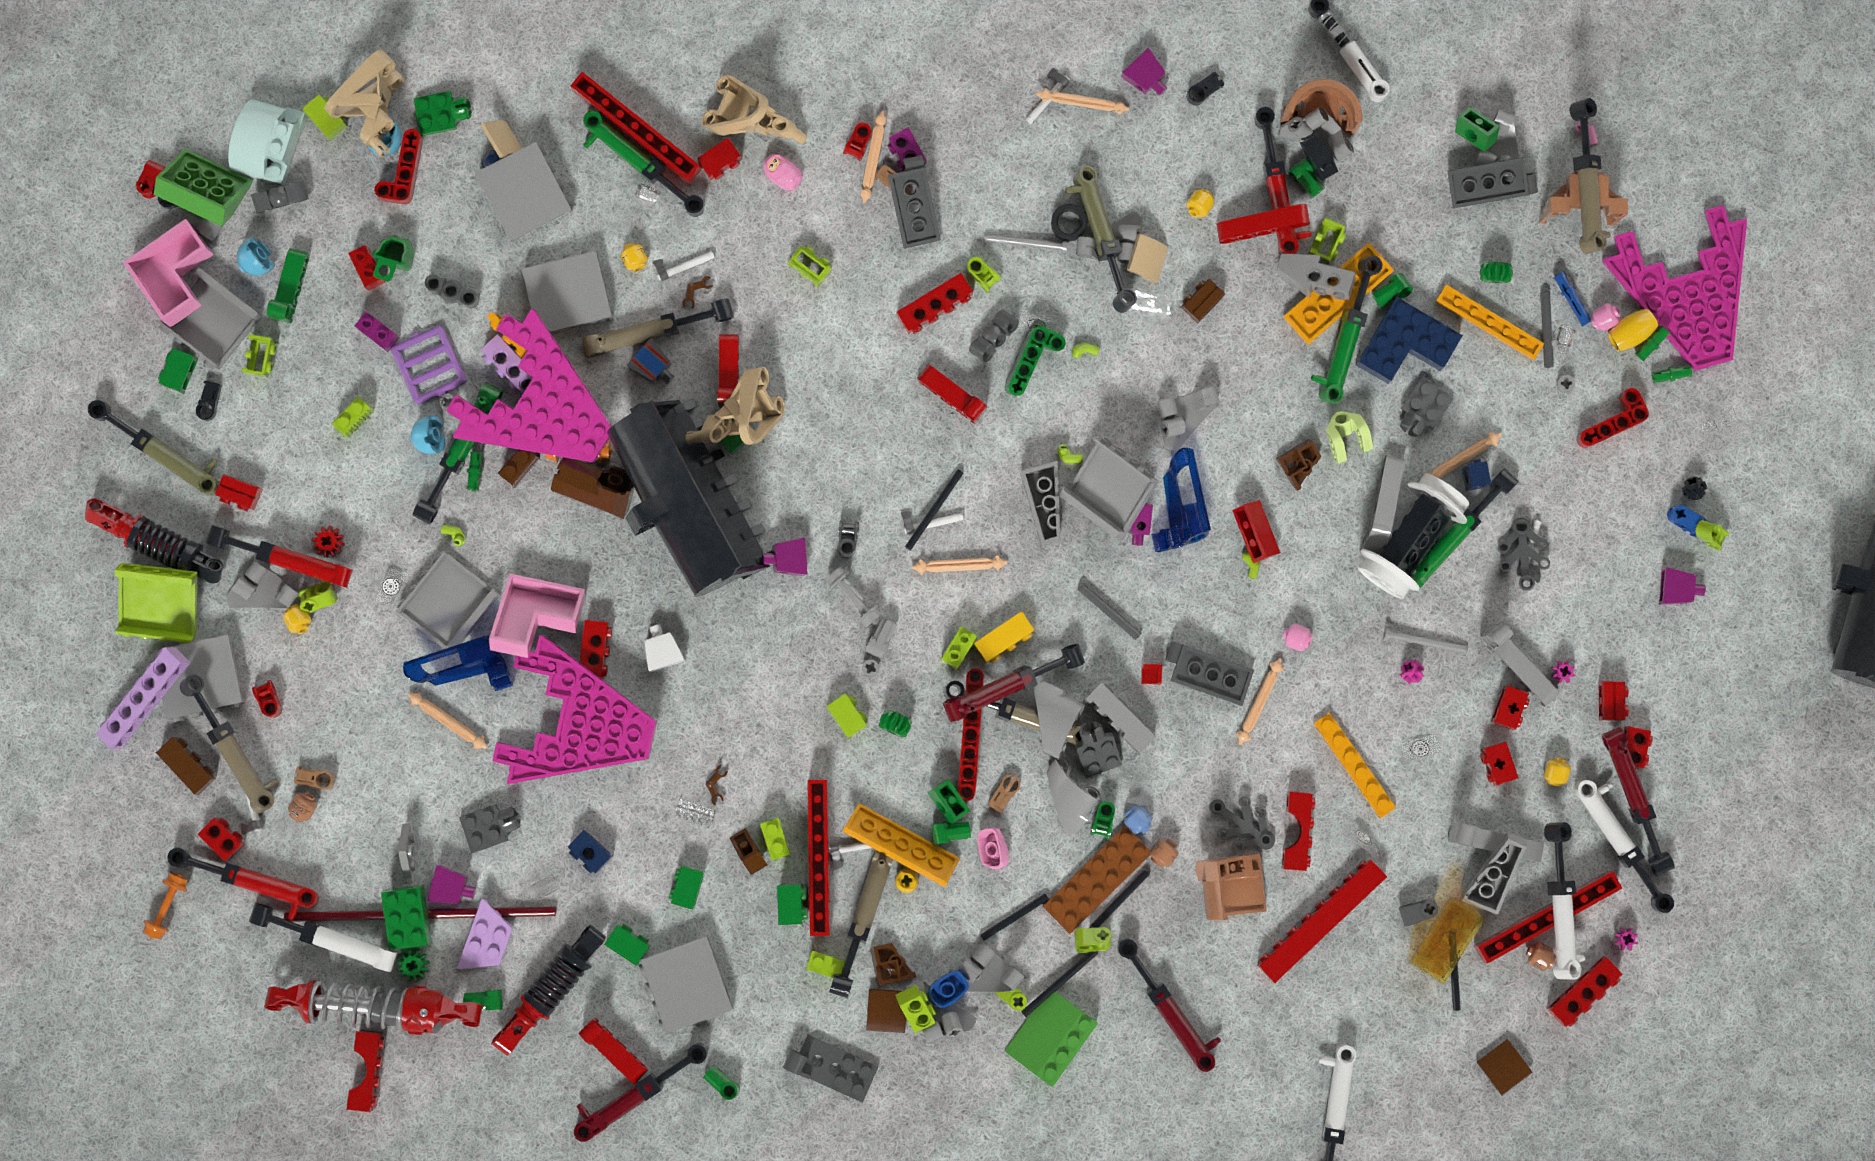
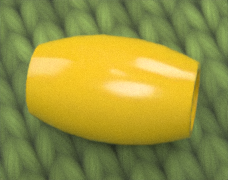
[1607,309,1658,352]

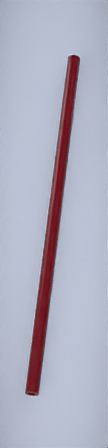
[284,906,556,922]

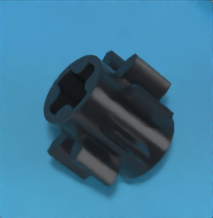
[1682,476,1708,500]

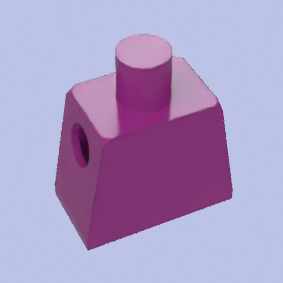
[1121,48,1167,96]
[1128,503,1153,546]
[762,538,808,576]
[1659,567,1706,605]
[427,865,476,904]

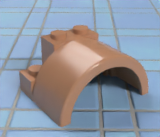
[1280,79,1362,135]
[1539,172,1628,225]
[1196,853,1267,920]

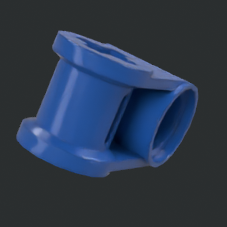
[1667,505,1707,537]

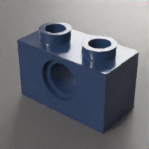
[1461,459,1492,491]
[568,830,613,874]

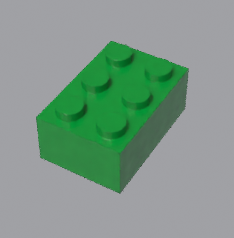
[381,884,432,950]
[777,884,808,925]

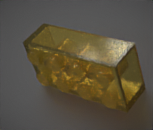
[1408,897,1486,984]

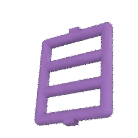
[391,325,467,404]

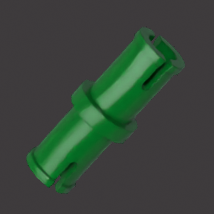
[1635,325,1671,361]
[1651,364,1692,384]
[466,451,483,491]

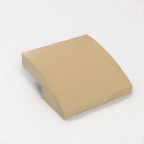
[481,120,522,158]
[1127,234,1168,283]

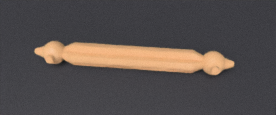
[1036,88,1129,114]
[860,111,886,203]
[1423,432,1502,479]
[912,555,1007,575]
[1236,658,1284,745]
[408,691,487,750]

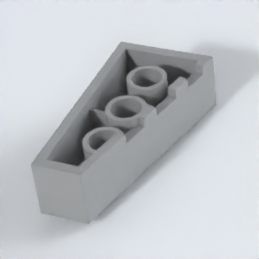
[1020,461,1060,547]
[1083,682,1156,754]
[1461,832,1527,915]

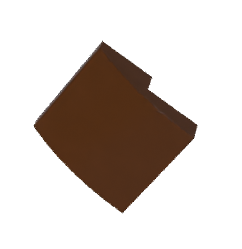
[866,988,906,1033]
[1477,1039,1533,1096]

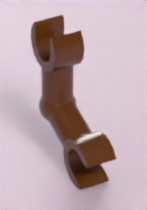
[682,276,713,309]
[705,765,728,805]

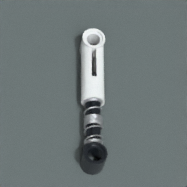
[1308,0,1389,102]

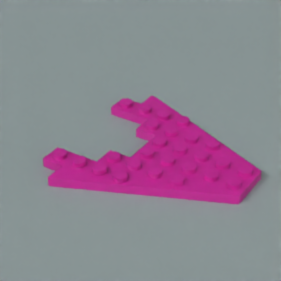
[1602,205,1747,371]
[446,309,612,462]
[492,635,657,784]

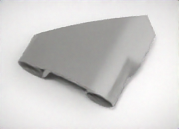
[1033,681,1085,759]

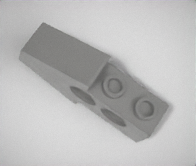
[1277,254,1356,300]

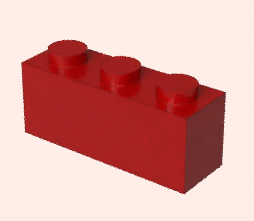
[1232,500,1281,563]

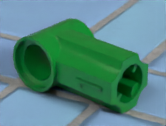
[1288,158,1325,199]
[1371,273,1413,308]
[931,821,971,844]
[463,990,503,1010]
[703,1065,740,1100]

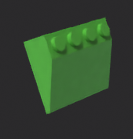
[154,149,253,226]
[1005,992,1098,1087]

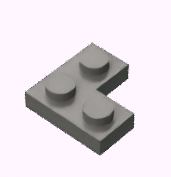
[398,823,416,879]

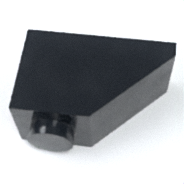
[1300,133,1338,181]

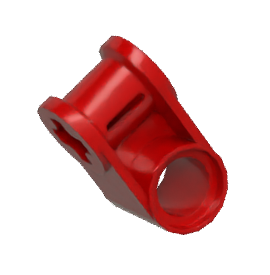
[843,122,872,161]
[136,160,166,199]
[252,680,282,718]

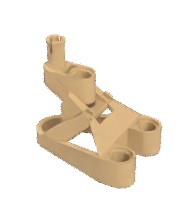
[325,49,404,158]
[701,75,807,144]
[685,367,785,445]

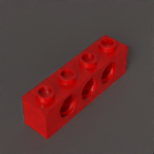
[896,273,973,334]
[580,620,612,680]
[1546,956,1623,1027]

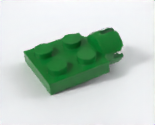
[414,91,472,136]

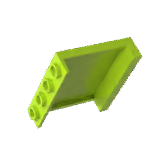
[115,563,197,644]

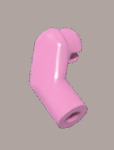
[1575,122,1598,146]

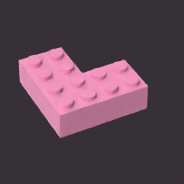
[123,219,213,328]
[489,574,585,658]

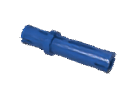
[1553,272,1591,327]

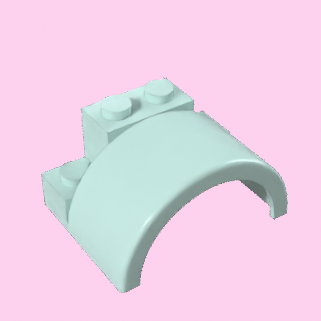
[228,99,308,186]

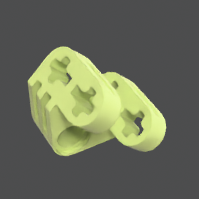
[1326,411,1373,464]

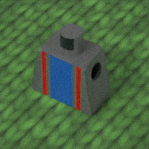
[627,338,675,385]

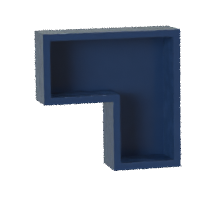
[1356,297,1463,384]

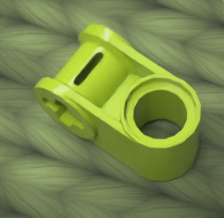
[967,257,1002,293]
[1695,520,1730,551]
[298,581,338,613]
[1074,927,1112,953]
[994,987,1027,1011]

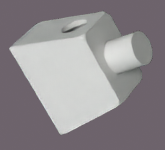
[645,624,685,672]

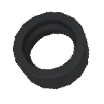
[1051,203,1087,242]

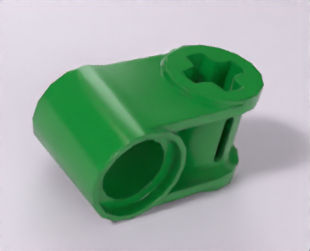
[1090,801,1115,839]

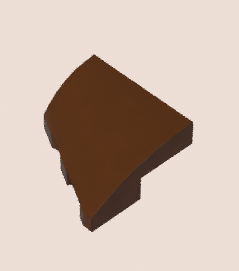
[1276,439,1321,491]
[870,943,916,986]

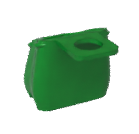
[373,235,415,282]

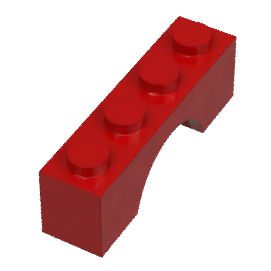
[1281,792,1315,871]
[346,1030,385,1112]

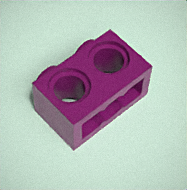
[887,127,927,171]
[354,311,400,352]

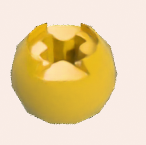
[894,868,919,893]

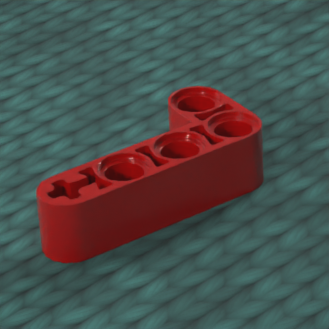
[374,129,423,204]
[717,334,739,408]
[917,364,987,424]
[1576,388,1649,448]
[578,1017,648,1084]

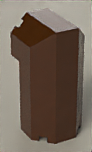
[550,457,634,519]

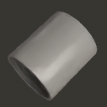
[185,211,223,242]

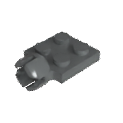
[1400,377,1454,437]
[1075,721,1122,778]
[459,804,521,854]

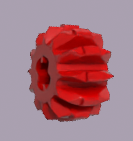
[311,525,345,558]

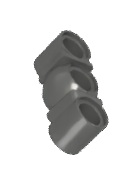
[251,180,309,213]
[424,274,479,309]
[969,310,1019,362]

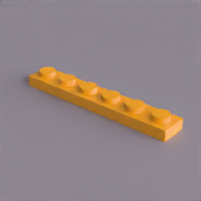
[1435,284,1544,361]
[1313,712,1396,819]

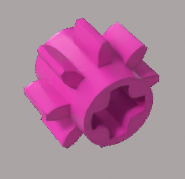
[1400,659,1425,684]
[1551,660,1576,683]
[1613,927,1638,951]

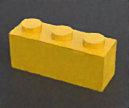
[974,611,1034,664]

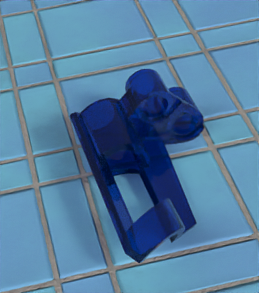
[1151,447,1211,552]
[402,635,513,691]

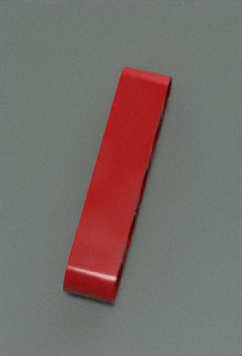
[1216,204,1310,244]

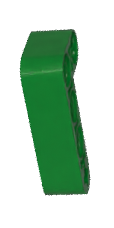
[266,248,310,324]
[1005,326,1066,396]

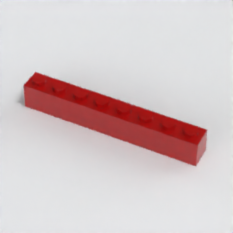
[570,72,702,185]
[808,779,830,936]
[1257,859,1387,983]
[1474,871,1623,964]

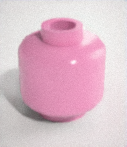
[1591,303,1621,331]
[1283,624,1313,651]

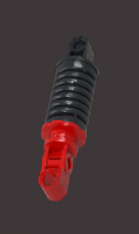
[85,498,223,583]
[491,924,606,1056]

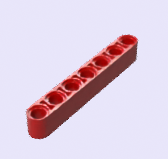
[958,668,984,801]

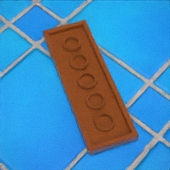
[1043,825,1150,934]

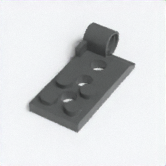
[888,155,941,249]
[1447,157,1538,209]
[1165,641,1254,706]
[783,1035,879,1103]

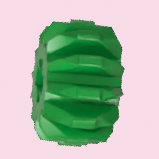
[1480,261,1513,284]
[879,710,912,738]
[397,949,430,982]

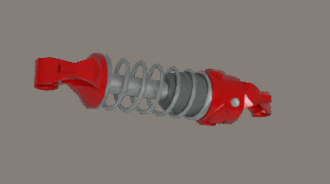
[264,980,482,1036]

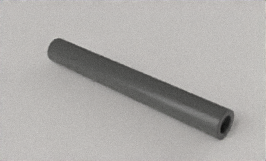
[1540,291,1554,368]
[1078,583,1142,640]

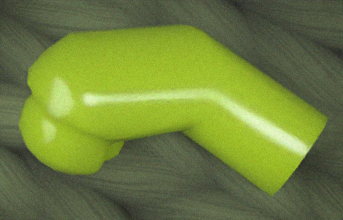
[1072,342,1100,358]
[1057,444,1083,464]
[441,524,466,547]
[1242,551,1260,579]

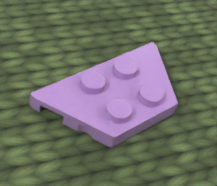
[457,898,513,969]

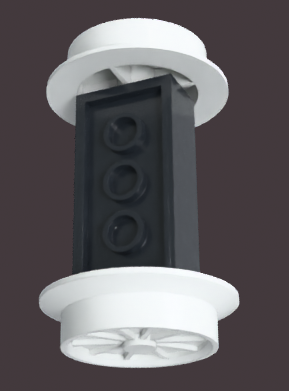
[1358,474,1469,599]

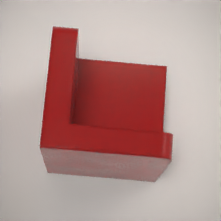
[1141,664,1162,685]

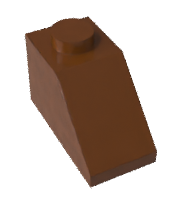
[729,828,767,875]

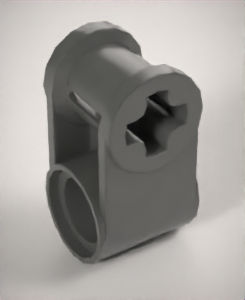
[838,520,859,558]
[1399,899,1438,927]

